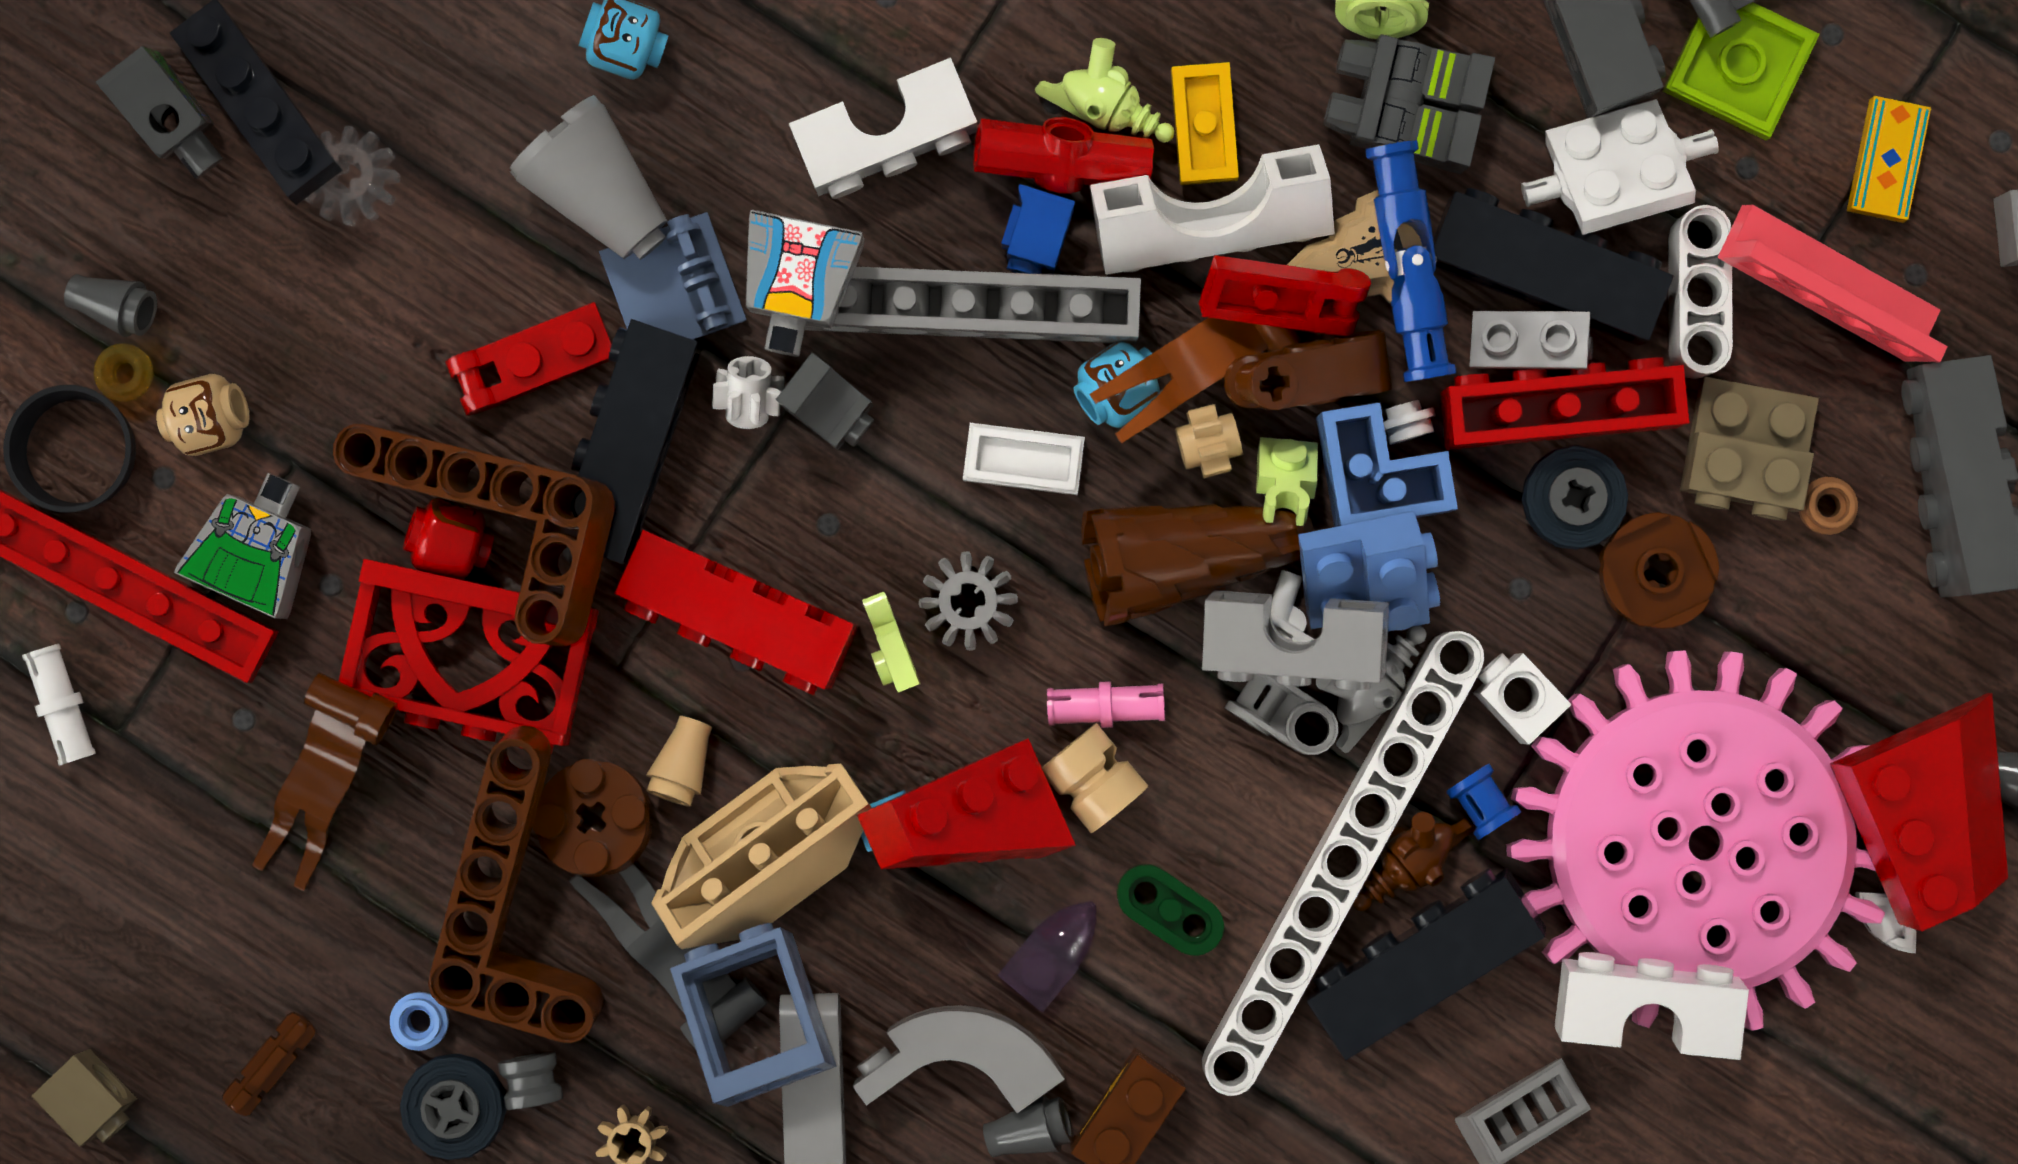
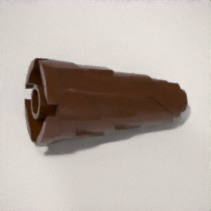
[1081,504,1314,626]

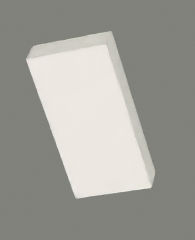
[963,423,1085,495]

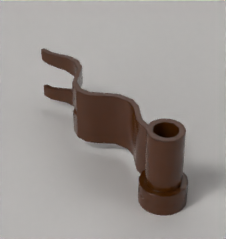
[252,672,398,892]

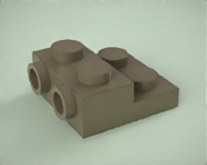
[1680,377,1819,521]

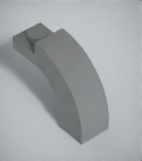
[853,1005,1065,1113]

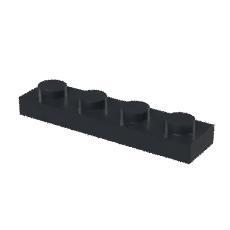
[170,0,343,206]

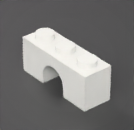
[789,58,977,199]
[1555,952,1749,1060]

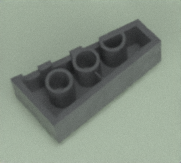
[1902,355,2018,598]

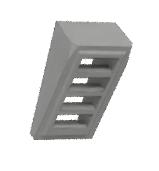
[1455,1058,1591,1164]

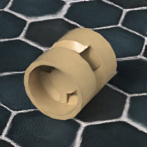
[1042,723,1149,833]

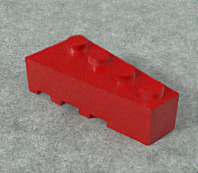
[614,530,859,695]

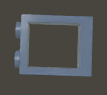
[670,923,837,1107]

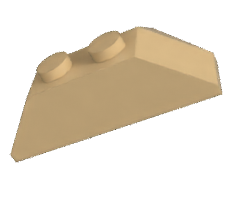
[651,763,872,949]

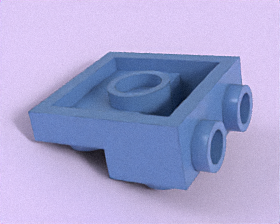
[1298,511,1440,632]

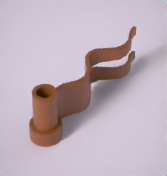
[1089,318,1301,444]

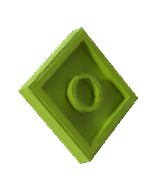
[1662,2,1820,141]

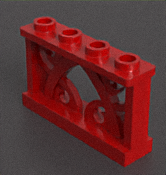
[339,559,599,754]

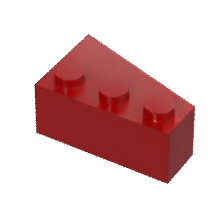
[857,738,1076,869]

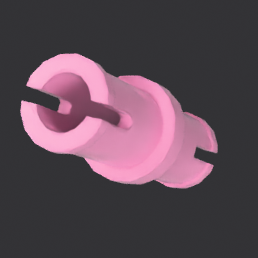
[1047,681,1165,728]

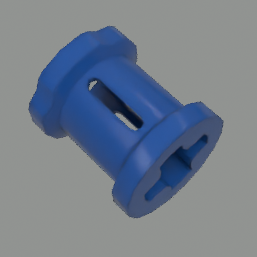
[1446,764,1521,840]

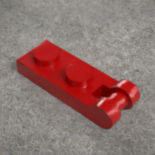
[1199,255,1371,336]
[445,302,612,416]

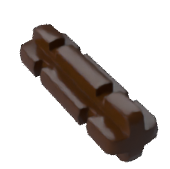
[222,1012,316,1117]

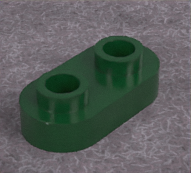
[1116,864,1224,956]

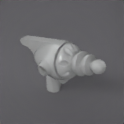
[1316,625,1426,753]

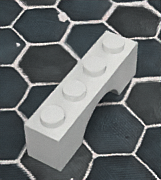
[1090,144,1335,275]

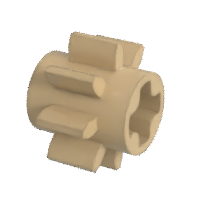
[1175,404,1243,478]
[596,1104,669,1164]

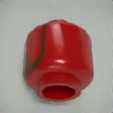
[403,498,494,580]

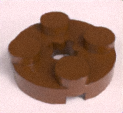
[1599,512,1719,629]
[532,759,652,877]

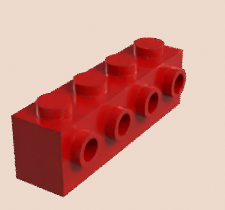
[1440,357,1689,450]

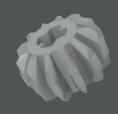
[919,551,1018,651]

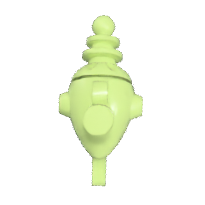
[1035,38,1175,143]

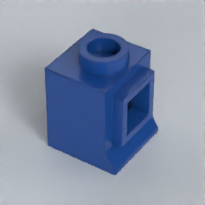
[1001,184,1075,275]

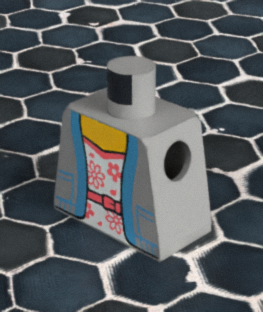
[746,210,865,357]

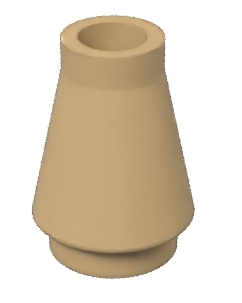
[646,716,712,806]

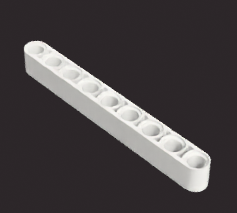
[1202,631,1484,1096]

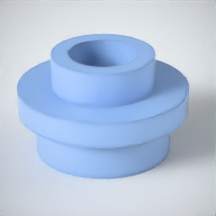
[390,992,449,1051]

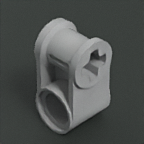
[1224,674,1338,755]

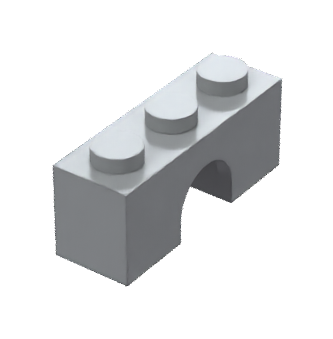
[1202,590,1389,691]

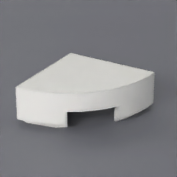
[1855,892,1916,954]

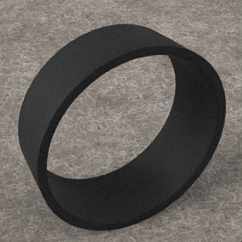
[3,385,136,512]

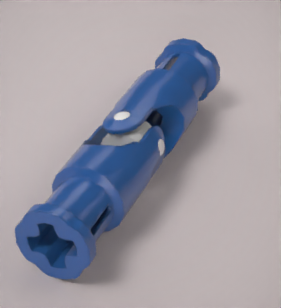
[1365,140,1456,382]

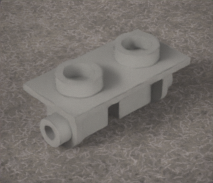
[1469,311,1593,370]

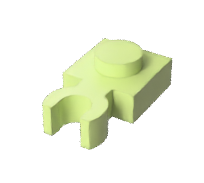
[1256,437,1318,526]
[862,592,921,693]

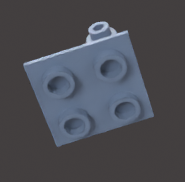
[599,212,747,340]

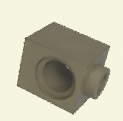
[32,1049,137,1147]

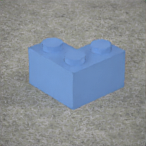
[1316,403,1458,527]

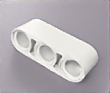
[1668,205,1733,379]

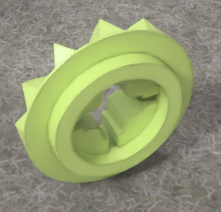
[1335,0,1429,40]

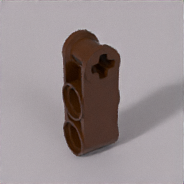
[1224,330,1392,410]

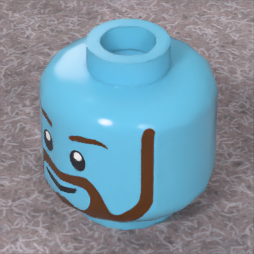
[578,0,669,80]
[1074,341,1161,428]

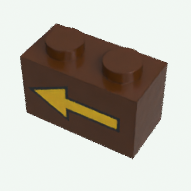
[1070,1048,1186,1164]

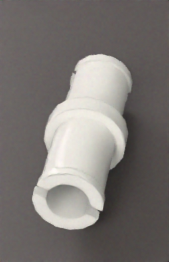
[22,644,96,765]

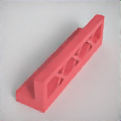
[1717,204,1948,362]

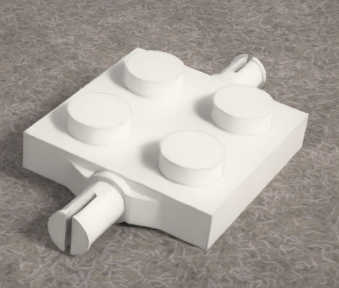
[1521,99,1719,235]

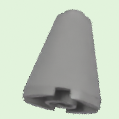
[510,95,667,260]

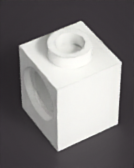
[1473,653,1572,745]

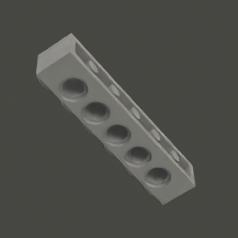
[805,267,1141,344]

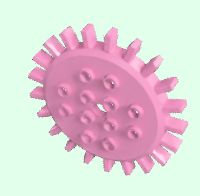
[1506,650,1885,1031]

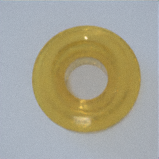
[94,343,153,402]

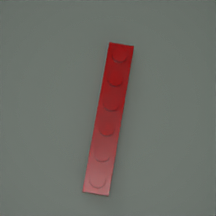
[0,489,279,683]

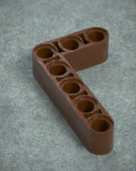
[333,424,615,646]
[428,726,604,1043]

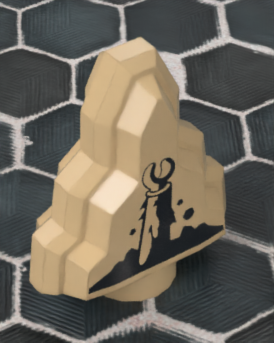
[1287,190,1422,304]

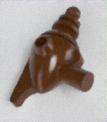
[1352,812,1475,911]

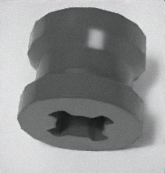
[498,1051,564,1110]

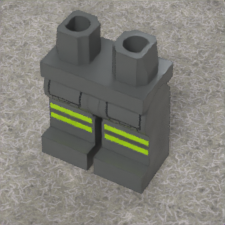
[1323,34,1495,174]

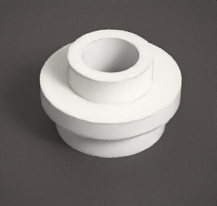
[1384,400,1436,445]

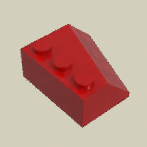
[1830,693,2008,931]

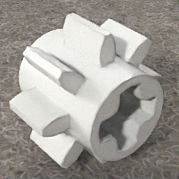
[712,356,784,429]

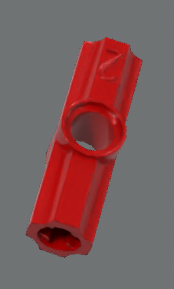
[973,117,1154,193]

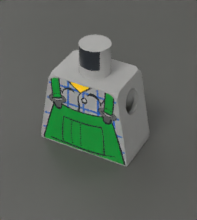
[174,473,311,619]

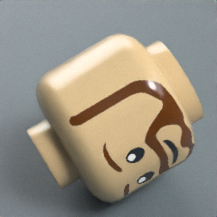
[156,374,250,456]

